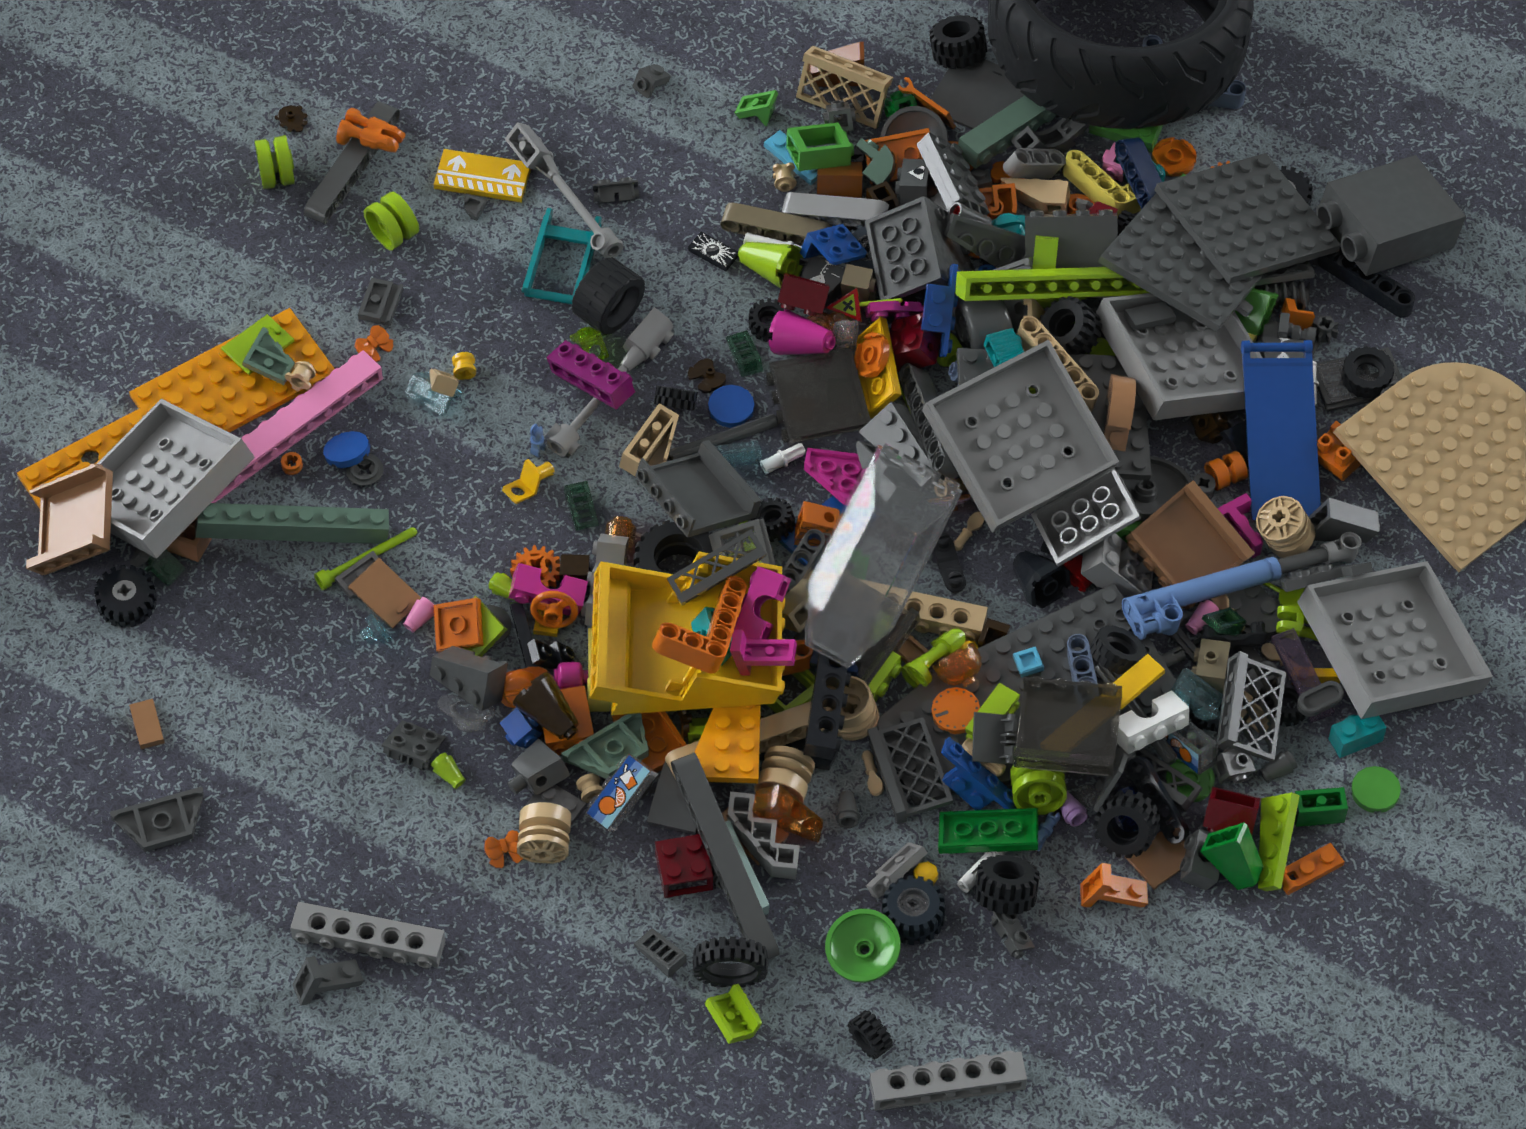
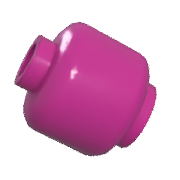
[553,662,588,689]

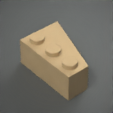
[619,403,679,476]

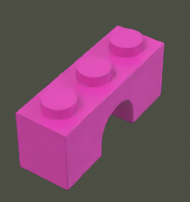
[508,563,588,616]
[734,566,791,640]

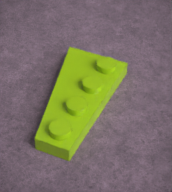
[1258,792,1300,891]

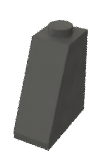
[1308,498,1380,542]

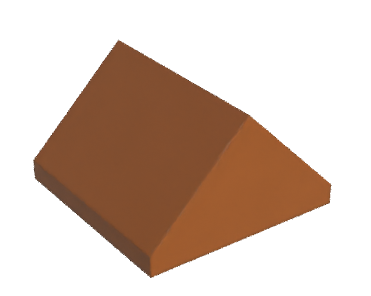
[817,162,863,198]

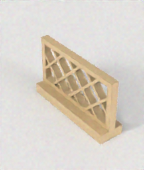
[796,46,893,129]

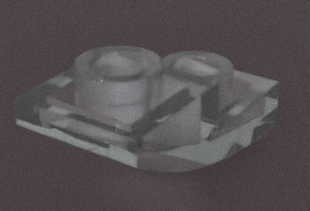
[830,320,859,362]

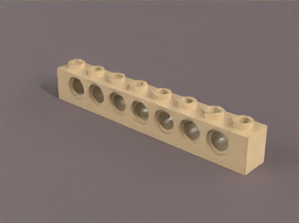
[806,570,988,642]

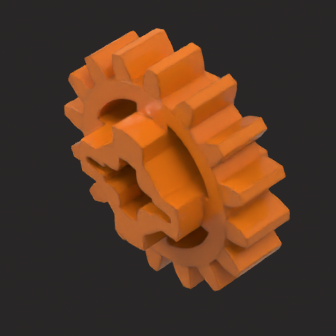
[510,545,560,589]

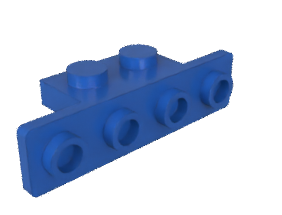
[921,264,961,358]
[941,737,1017,810]

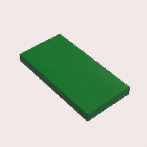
[938,808,1038,854]

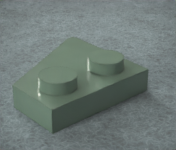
[242,327,295,385]

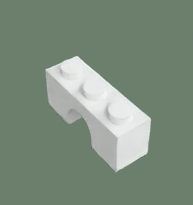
[1111,690,1189,754]

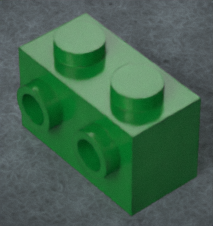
[1295,787,1348,827]

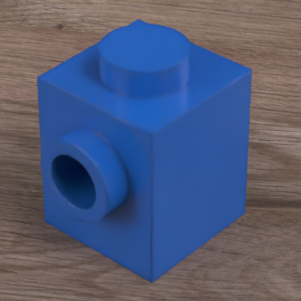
[500,708,543,749]

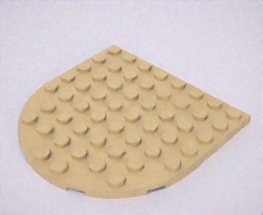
[1333,362,1526,572]

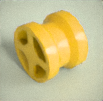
[452,352,476,380]

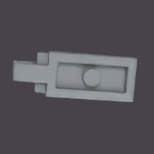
[866,842,927,898]

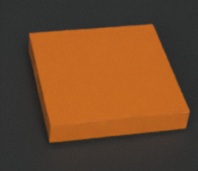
[434,598,483,653]

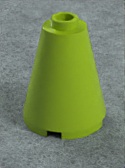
[738,242,804,289]

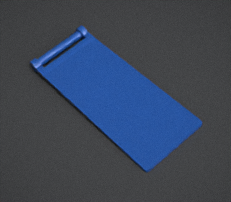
[1241,340,1321,520]

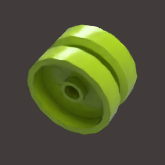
[254,135,295,189]
[363,192,419,250]
[1010,753,1067,815]

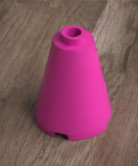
[769,309,836,355]

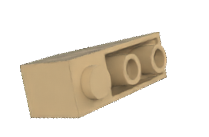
[1001,177,1070,214]

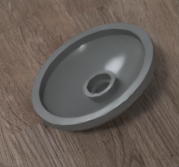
[881,106,948,142]

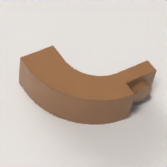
[1104,374,1136,452]

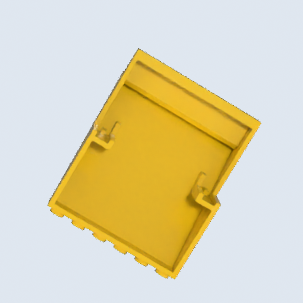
[590,552,785,715]

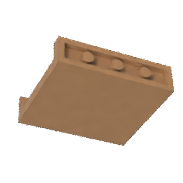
[26,463,113,575]
[1125,480,1255,610]

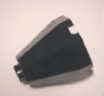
[1013,550,1071,608]

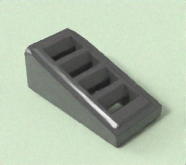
[634,928,687,978]

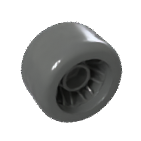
[953,297,1012,349]

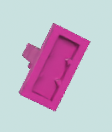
[1217,493,1263,558]
[730,630,797,676]

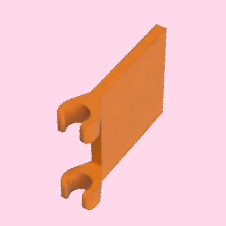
[898,77,956,129]

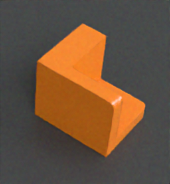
[1279,298,1315,331]

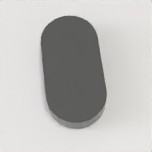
[1297,681,1344,717]

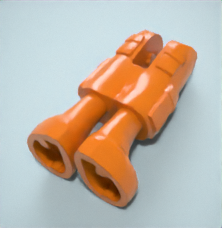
[336,108,405,153]

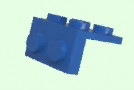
[800,224,867,265]

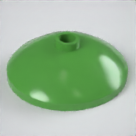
[825,909,901,983]

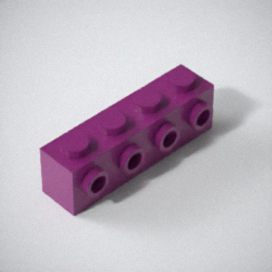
[546,340,635,410]

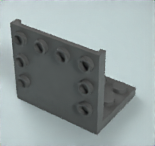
[865,196,975,300]

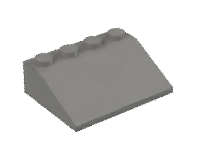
[1031,466,1141,567]

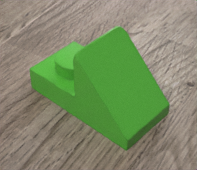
[735,90,778,126]

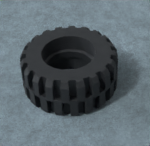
[633,520,713,573]

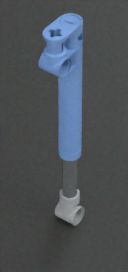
[1122,532,1362,640]

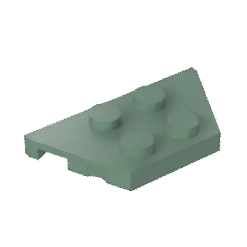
[561,713,649,780]

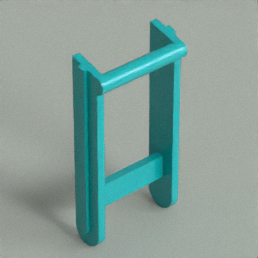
[522,208,602,304]

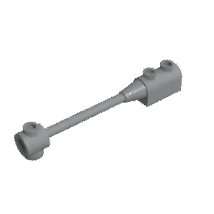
[505,122,623,258]
[545,307,674,457]

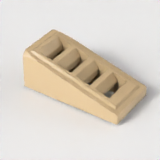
[429,368,459,397]

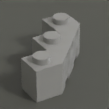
[581,534,629,626]
[727,791,800,879]

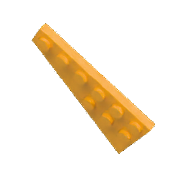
[694,705,761,783]

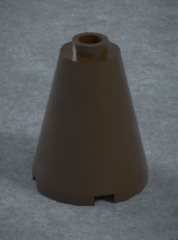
[513,672,579,740]

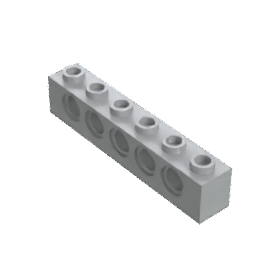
[290,902,446,968]
[869,1051,1027,1111]

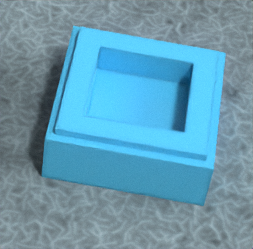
[1013,646,1044,678]

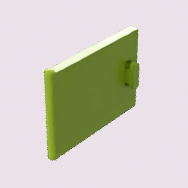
[221,314,294,375]

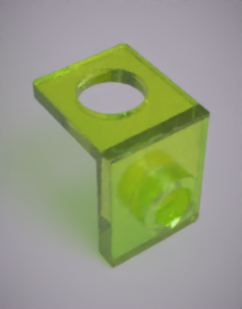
[569,327,609,360]

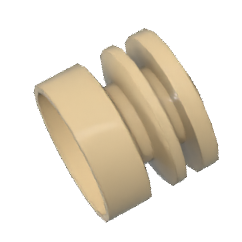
[1256,496,1315,558]
[823,676,879,741]
[755,746,815,809]
[517,802,571,863]

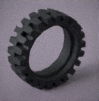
[693,936,768,987]

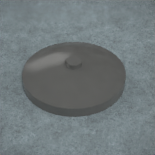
[1122,456,1192,521]

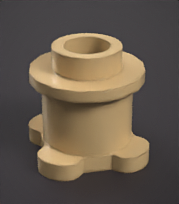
[773,162,797,192]
[285,361,316,391]

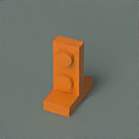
[1080,863,1148,907]

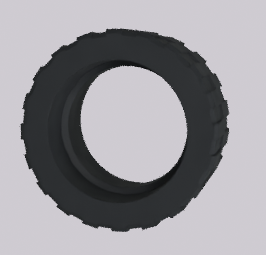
[572,257,645,335]

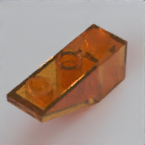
[752,785,823,842]

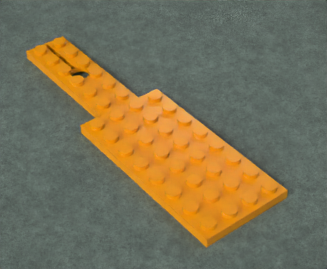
[17,308,335,509]

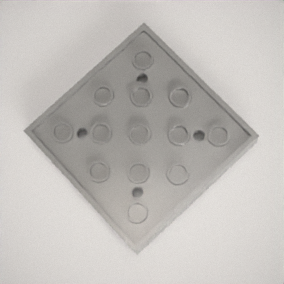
[1096,293,1263,420]
[922,340,1119,533]
[97,399,255,559]
[1297,561,1493,719]

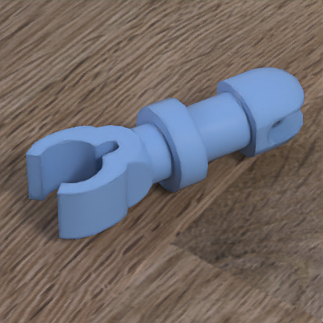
[530,424,546,458]
[1036,811,1060,852]

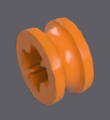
[281,452,303,475]

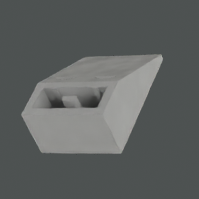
[1081,533,1153,596]

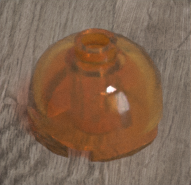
[932,642,982,688]

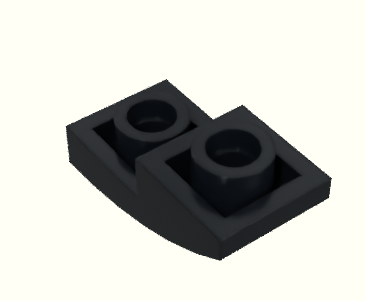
[527,639,575,669]

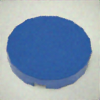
[708,385,755,428]
[323,431,370,468]

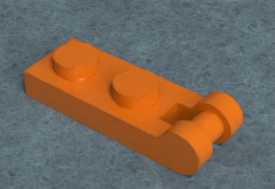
[1282,843,1345,895]

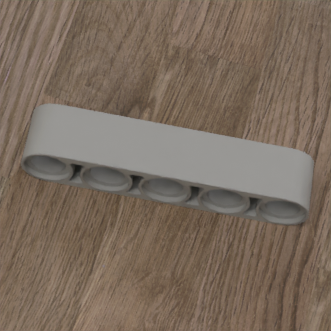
[782,192,889,227]

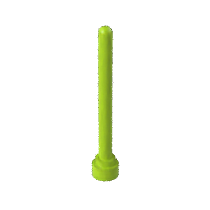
[314,527,417,590]

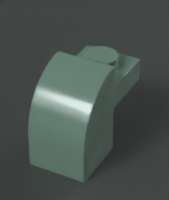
[856,138,896,185]

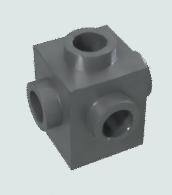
[823,100,856,133]
[1212,748,1255,784]

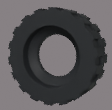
[1341,346,1395,399]
[1090,625,1147,675]

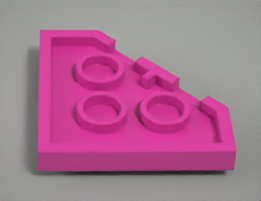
[865,301,924,322]
[804,448,872,509]

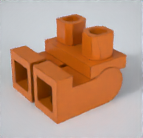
[1317,421,1361,481]

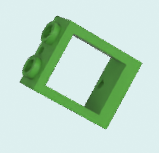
[786,122,854,171]

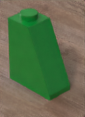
[1200,822,1264,890]

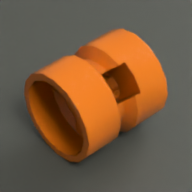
[1204,451,1248,491]

